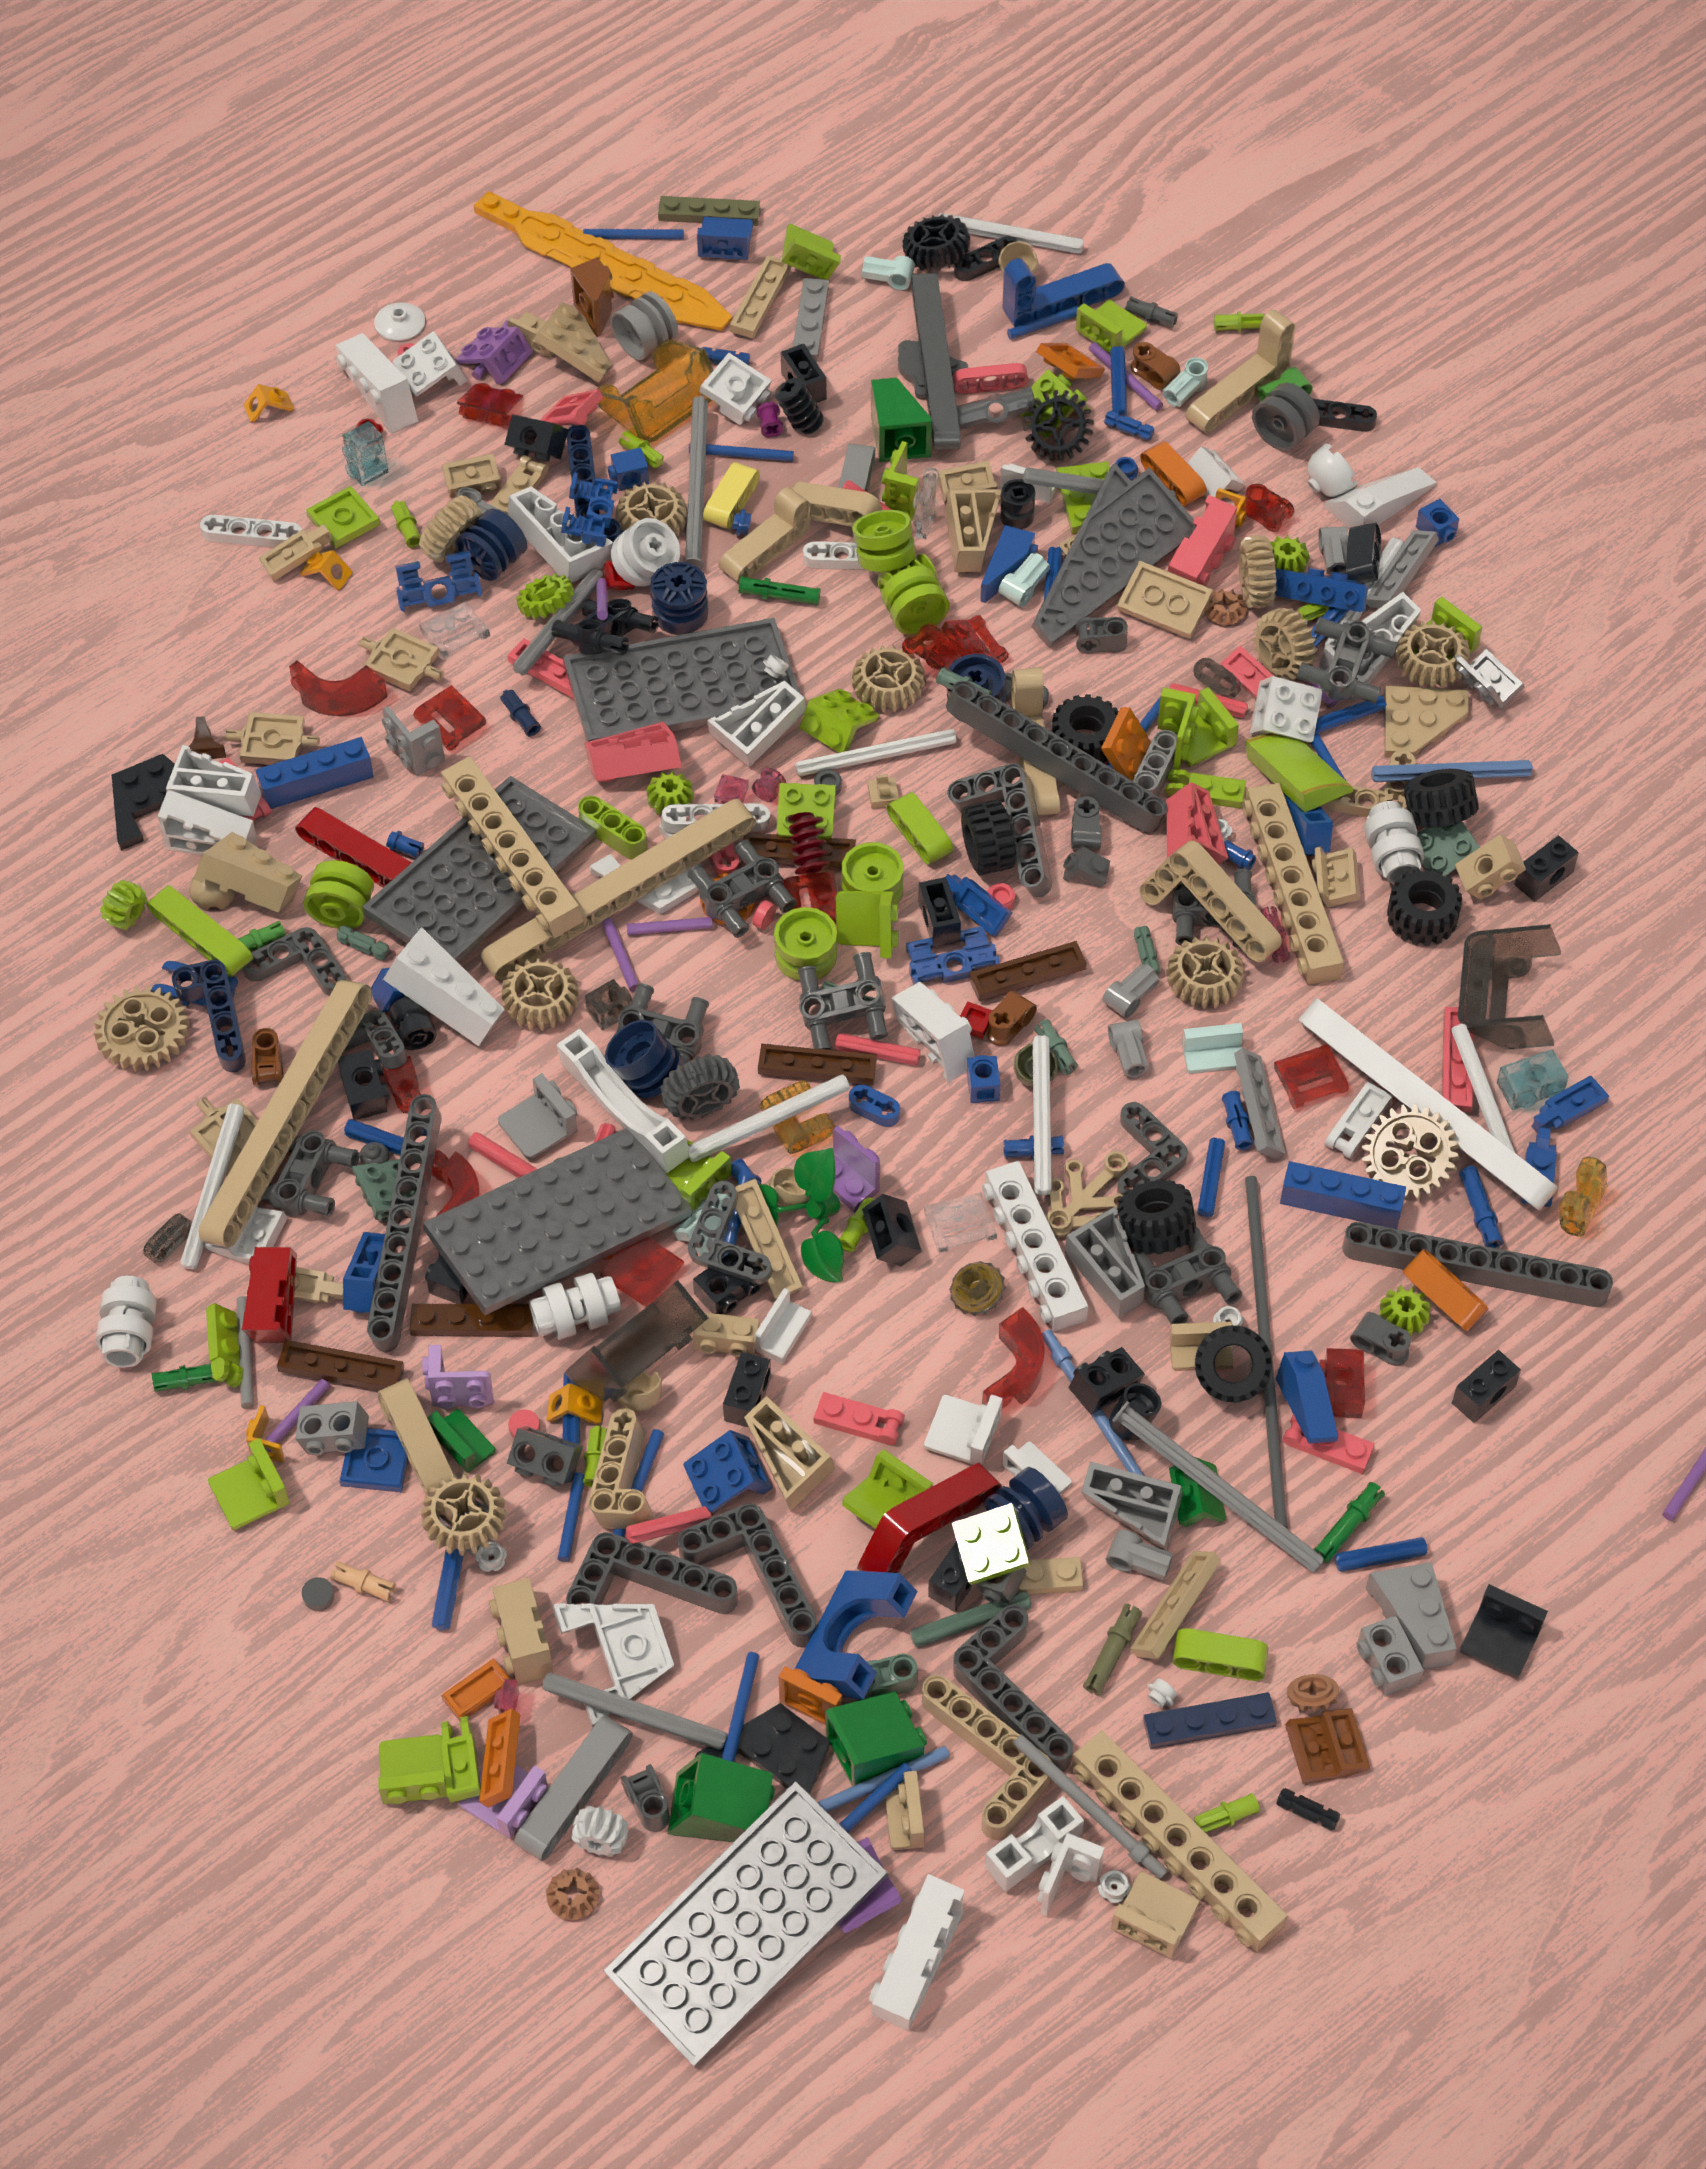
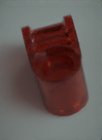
[1244,483,1295,532]
[382,1056,421,1114]

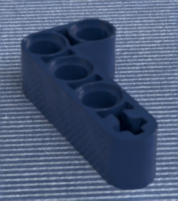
[172,960,246,1072]

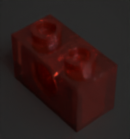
[1319,1348,1365,1418]

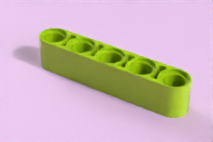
[146,885,253,977]

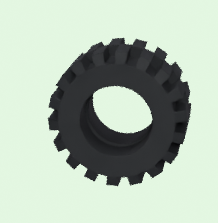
[1052,694,1119,764]
[1403,769,1479,828]
[961,799,1016,876]
[1387,868,1462,946]
[1117,1179,1196,1255]
[1195,1325,1272,1403]

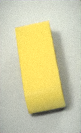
[703,462,760,529]

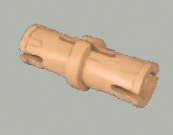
[330,1561,396,1602]

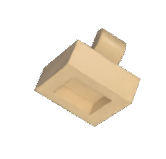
[868,774,899,809]

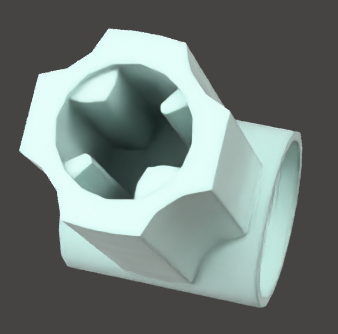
[862,256,915,290]
[1163,357,1208,408]
[998,553,1050,607]

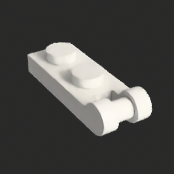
[1325,1082,1393,1159]

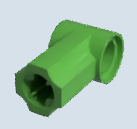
[1257,367,1313,402]

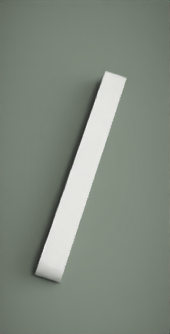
[1298,998,1559,1211]

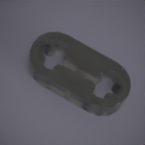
[1193,658,1241,698]
[143,1213,192,1264]

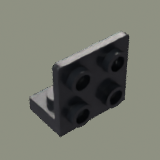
[1460,1584,1548,1678]

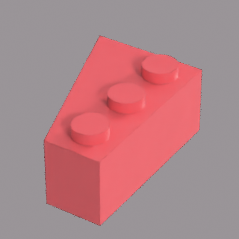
[1168,495,1237,586]
[584,722,682,782]
[1166,782,1228,865]

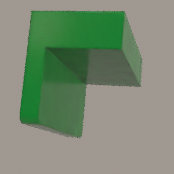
[427,1409,495,1473]
[1169,1457,1226,1527]

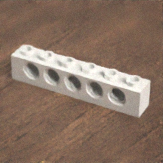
[982,1160,1088,1333]

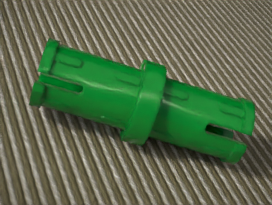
[152,1363,216,1392]

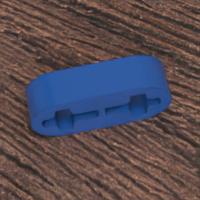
[849,1085,900,1127]

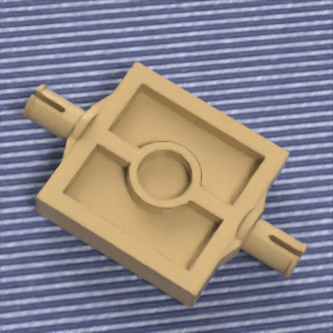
[359,627,444,692]
[225,712,320,765]
[190,1097,258,1177]

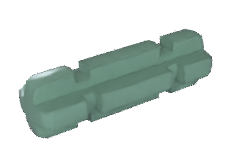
[336,925,390,960]
[1134,925,1160,976]

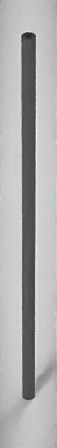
[1245,1176,1288,1529]

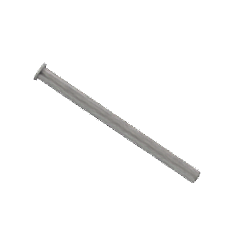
[683,395,708,570]
[1112,1401,1324,1572]

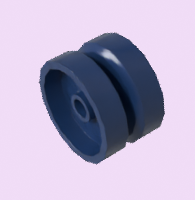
[946,653,1007,722]

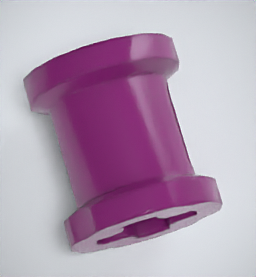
[757,402,783,437]

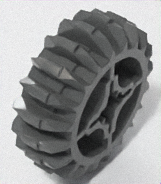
[660,1054,740,1120]

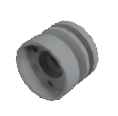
[610,291,678,361]

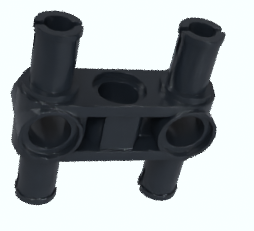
[551,598,659,655]

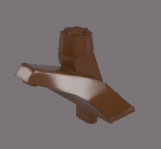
[188,716,226,759]

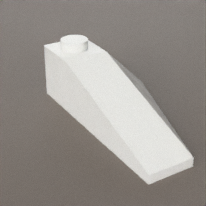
[1324,467,1437,528]

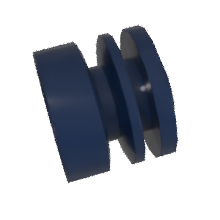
[455,508,528,581]
[650,562,708,635]
[605,1020,683,1099]
[984,1466,1068,1550]

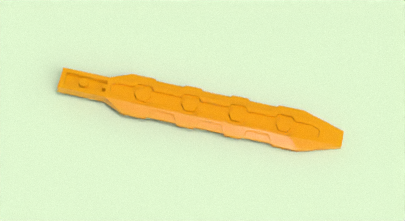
[473,191,733,331]

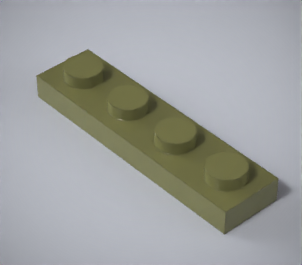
[658,196,760,226]

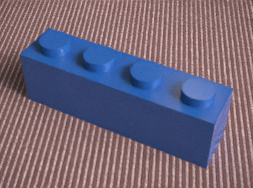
[255,737,374,809]
[1280,1161,1406,1229]

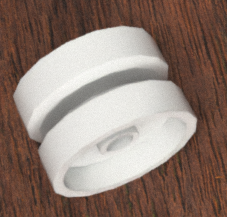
[611,518,680,587]

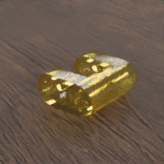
[759,1080,836,1154]
[1559,1156,1608,1237]

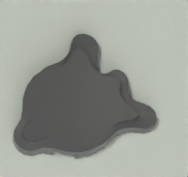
[898,340,968,399]

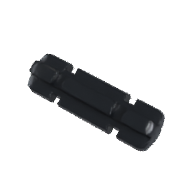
[1276,1788,1340,1830]

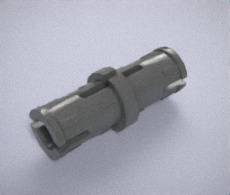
[1125,296,1178,329]

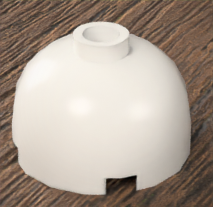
[1307,443,1358,497]

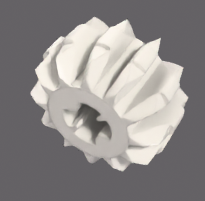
[571,1806,628,1857]

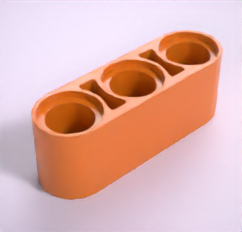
[1140,441,1207,507]
[1403,1249,1489,1331]

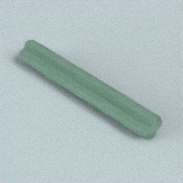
[910,1591,1031,1647]

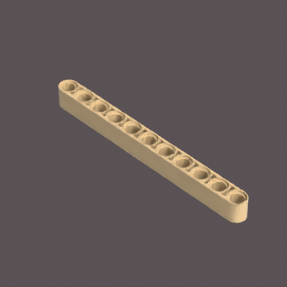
[480,799,756,981]
[199,980,372,1248]

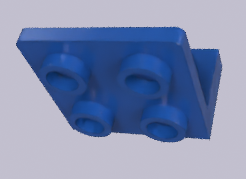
[697,217,753,260]
[683,1430,773,1515]

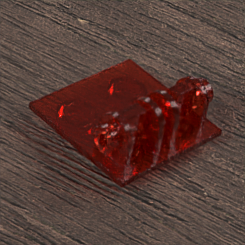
[457,383,523,427]

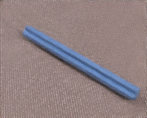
[1371,760,1533,782]

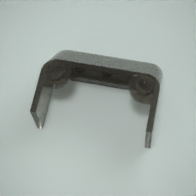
[1458,924,1561,1049]
[564,1280,709,1403]

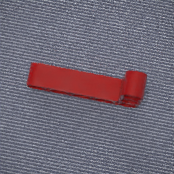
[857,1463,1002,1573]

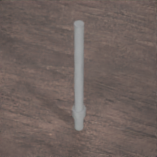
[1013,1734,1168,1880]

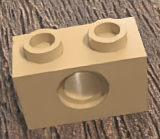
[1455,834,1526,900]

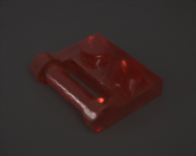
[941,615,1009,663]
[902,623,966,670]
[413,685,486,751]
[784,871,838,924]
[1274,1044,1349,1109]

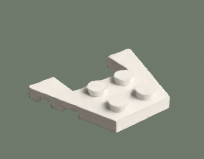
[590,817,700,915]
[552,1603,674,1726]

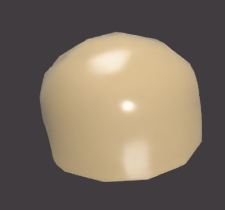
[999,241,1039,275]
[189,877,236,910]
[769,1167,810,1207]
[615,1369,662,1412]

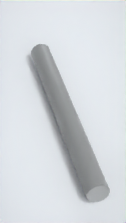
[237,1296,254,1409]

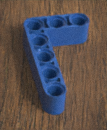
[1002,258,1125,327]

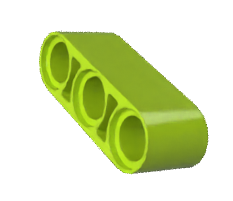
[886,792,953,865]
[578,795,648,860]
[1172,1628,1269,1681]

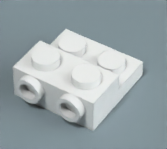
[699,353,772,426]

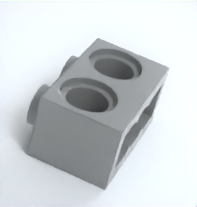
[295,1401,369,1455]
[1356,1615,1424,1696]

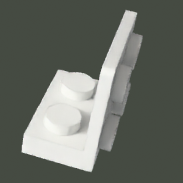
[393,331,468,396]
[1250,676,1322,743]
[924,1395,1003,1465]
[1037,1833,1104,1916]

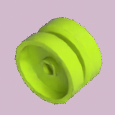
[852,510,916,572]
[881,566,950,635]
[842,842,903,904]
[303,860,374,929]
[774,907,837,981]

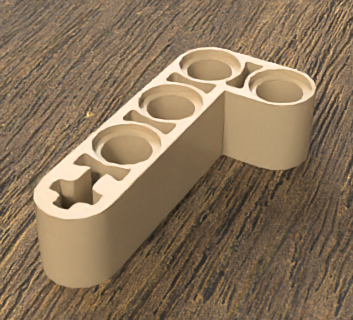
[791,482,883,528]
[719,487,810,583]
[378,1378,453,1497]
[588,1408,653,1529]

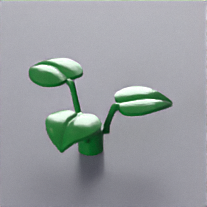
[758,1148,844,1282]

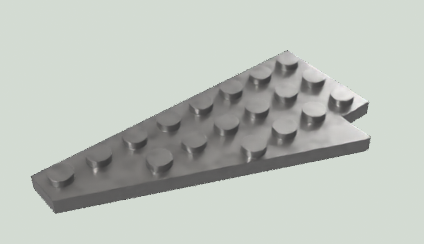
[1031,463,1196,647]

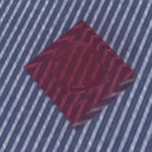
[714,774,749,804]
[494,1679,520,1714]

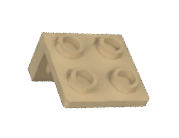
[1111,1871,1199,1959]

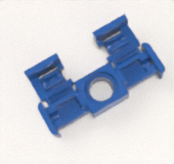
[561,473,618,547]
[395,551,482,612]
[906,926,1000,985]

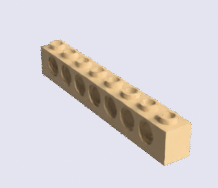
[441,756,584,938]
[1242,783,1344,985]
[1072,1730,1288,1952]

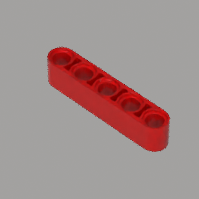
[295,807,412,888]

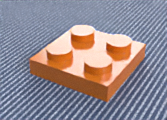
[1036,343,1105,380]
[1101,707,1151,782]
[778,1666,842,1726]

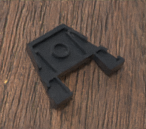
[111,754,175,850]
[695,1703,831,1795]

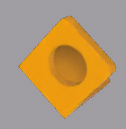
[244,383,294,422]
[1215,488,1246,532]
[300,550,352,590]
[546,1383,603,1425]
[246,1405,285,1462]

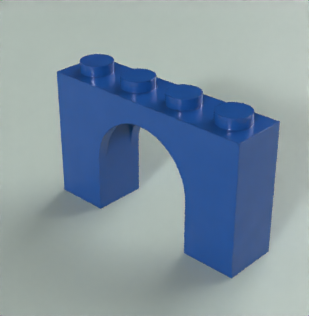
[795,1570,918,1699]

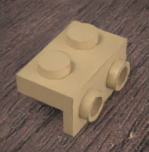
[442,453,501,497]
[937,461,998,504]
[1312,846,1360,908]

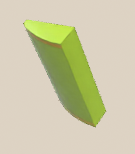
[1245,733,1353,812]

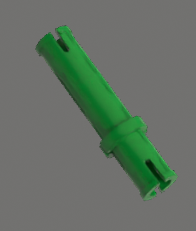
[738,576,821,605]
[1314,1482,1385,1563]

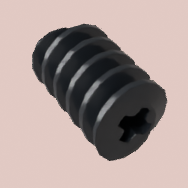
[774,378,824,434]

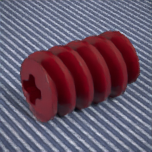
[787,812,830,875]

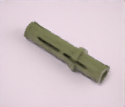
[1083,1604,1142,1696]

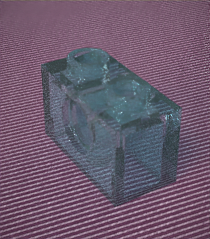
[342,421,389,486]
[1496,1049,1569,1110]

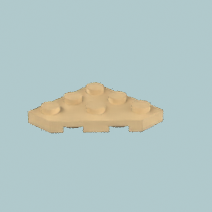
[533,302,611,383]
[1384,686,1468,758]

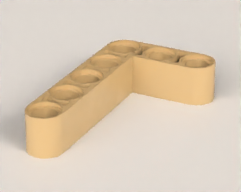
[1185,309,1295,433]
[1011,667,1060,816]
[1139,841,1282,962]
[922,1675,1051,1840]

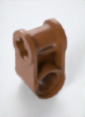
[1131,342,1181,390]
[987,990,1037,1046]
[251,1028,284,1085]

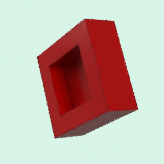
[604,561,635,590]
[960,1001,993,1039]

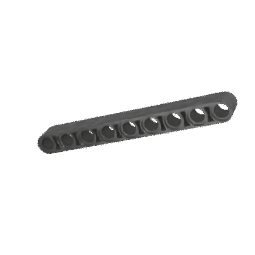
[911,273,961,451]
[946,680,1167,833]
[367,1094,442,1352]
[1342,1222,1613,1307]

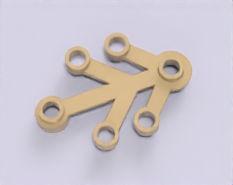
[1045,1151,1128,1237]

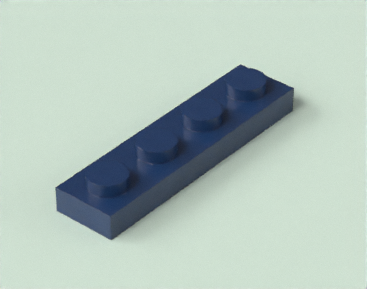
[1143,1692,1277,1749]

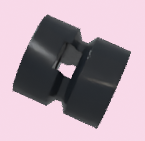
[1000,479,1035,529]
[389,996,437,1050]
[1109,1383,1162,1441]

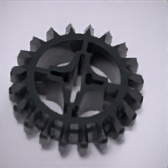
[902,214,971,272]
[1023,390,1094,462]

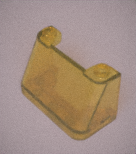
[597,339,713,443]

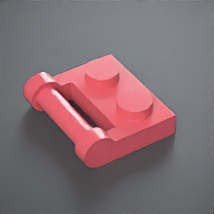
[541,389,604,426]

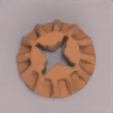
[1205,588,1247,625]
[1287,1674,1339,1712]
[546,1867,599,1920]

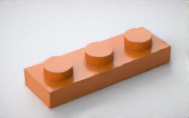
[479,1708,521,1808]

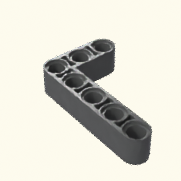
[947,763,1052,897]
[678,1503,817,1648]
[566,1532,738,1614]
[953,1604,1073,1772]

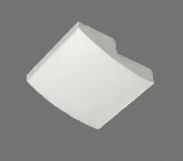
[203,1207,288,1264]

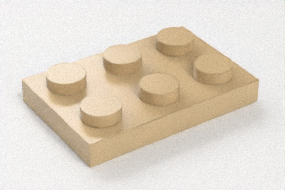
[1117,561,1213,639]

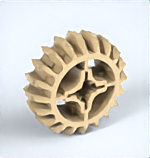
[616,481,687,537]
[419,495,482,562]
[1238,535,1277,609]
[1253,608,1318,681]
[1395,620,1470,689]
[852,644,925,713]
[1166,935,1245,1009]
[501,957,579,1031]
[421,1472,507,1557]

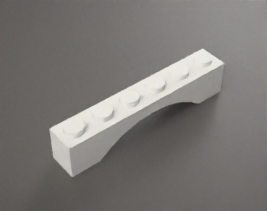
[556,1028,690,1173]

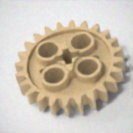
[93,986,190,1072]
[1362,1104,1460,1201]

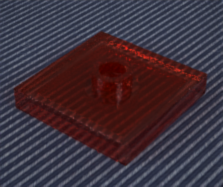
[600,1237,684,1310]

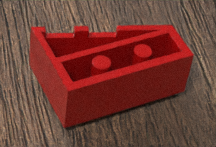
[242,1247,297,1343]

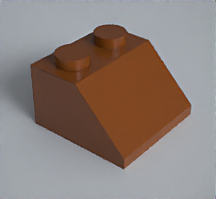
[570,257,614,337]

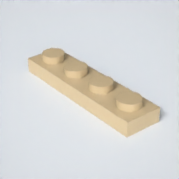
[730,255,791,339]
[728,1178,803,1301]
[1130,1551,1221,1659]

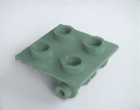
[1417,822,1480,877]
[352,1159,428,1223]

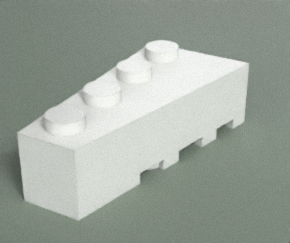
[335,333,418,434]
[508,487,613,583]
[1319,592,1421,702]
[383,927,504,1046]
[869,1874,965,2031]

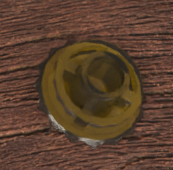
[949,1261,1006,1316]

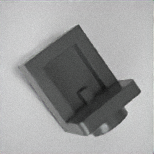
[1063,846,1110,888]

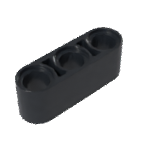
[1346,522,1381,584]

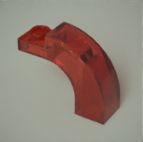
[289,660,388,716]
[419,1150,481,1216]
[982,1307,1045,1409]

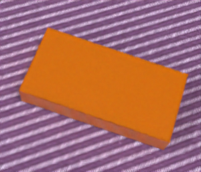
[441,1658,513,1722]

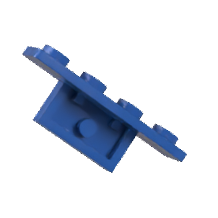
[1275,568,1368,612]

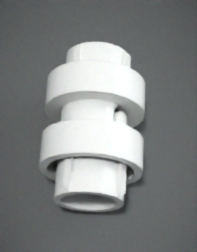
[1364,801,1425,884]
[529,1272,621,1340]
[95,1276,157,1368]

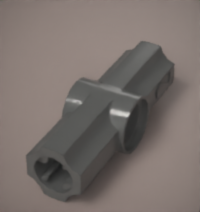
[956,386,1037,429]

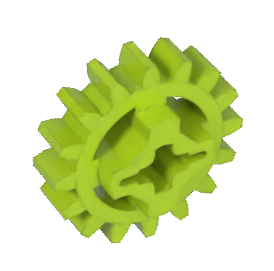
[516,573,575,619]

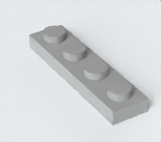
[793,278,829,362]
[1366,530,1439,608]
[1234,1048,1286,1160]

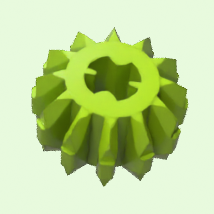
[1270,534,1310,572]
[646,770,694,815]
[100,879,147,930]
[1379,1285,1431,1336]

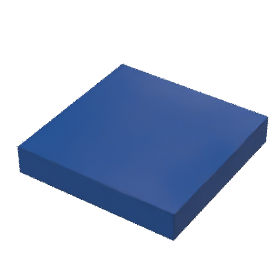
[339,1428,409,1493]

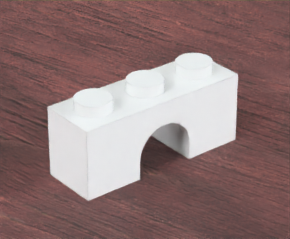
[985,1796,1084,1892]

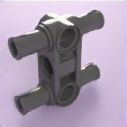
[1297,617,1398,705]
[687,840,797,938]
[1172,869,1256,949]
[797,952,888,1050]
[616,983,709,1065]
[261,1130,360,1217]
[1133,1227,1242,1324]

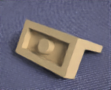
[1169,1322,1233,1371]

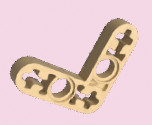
[1326,750,1415,817]

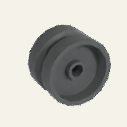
[1252,382,1320,452]

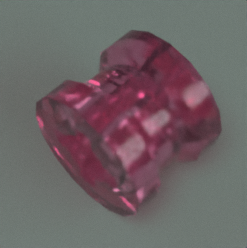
[752,767,786,803]

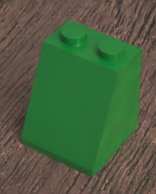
[871,377,932,462]
[825,1692,927,1786]
[667,1753,775,1842]

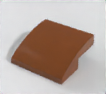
[1285,1708,1370,1784]

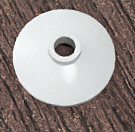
[374,302,426,342]

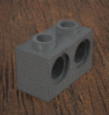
[506,1426,583,1487]

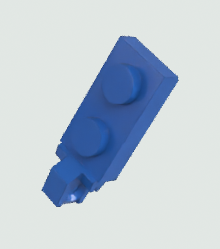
[946,874,1013,936]
[1531,1075,1610,1134]
[1521,1127,1557,1207]

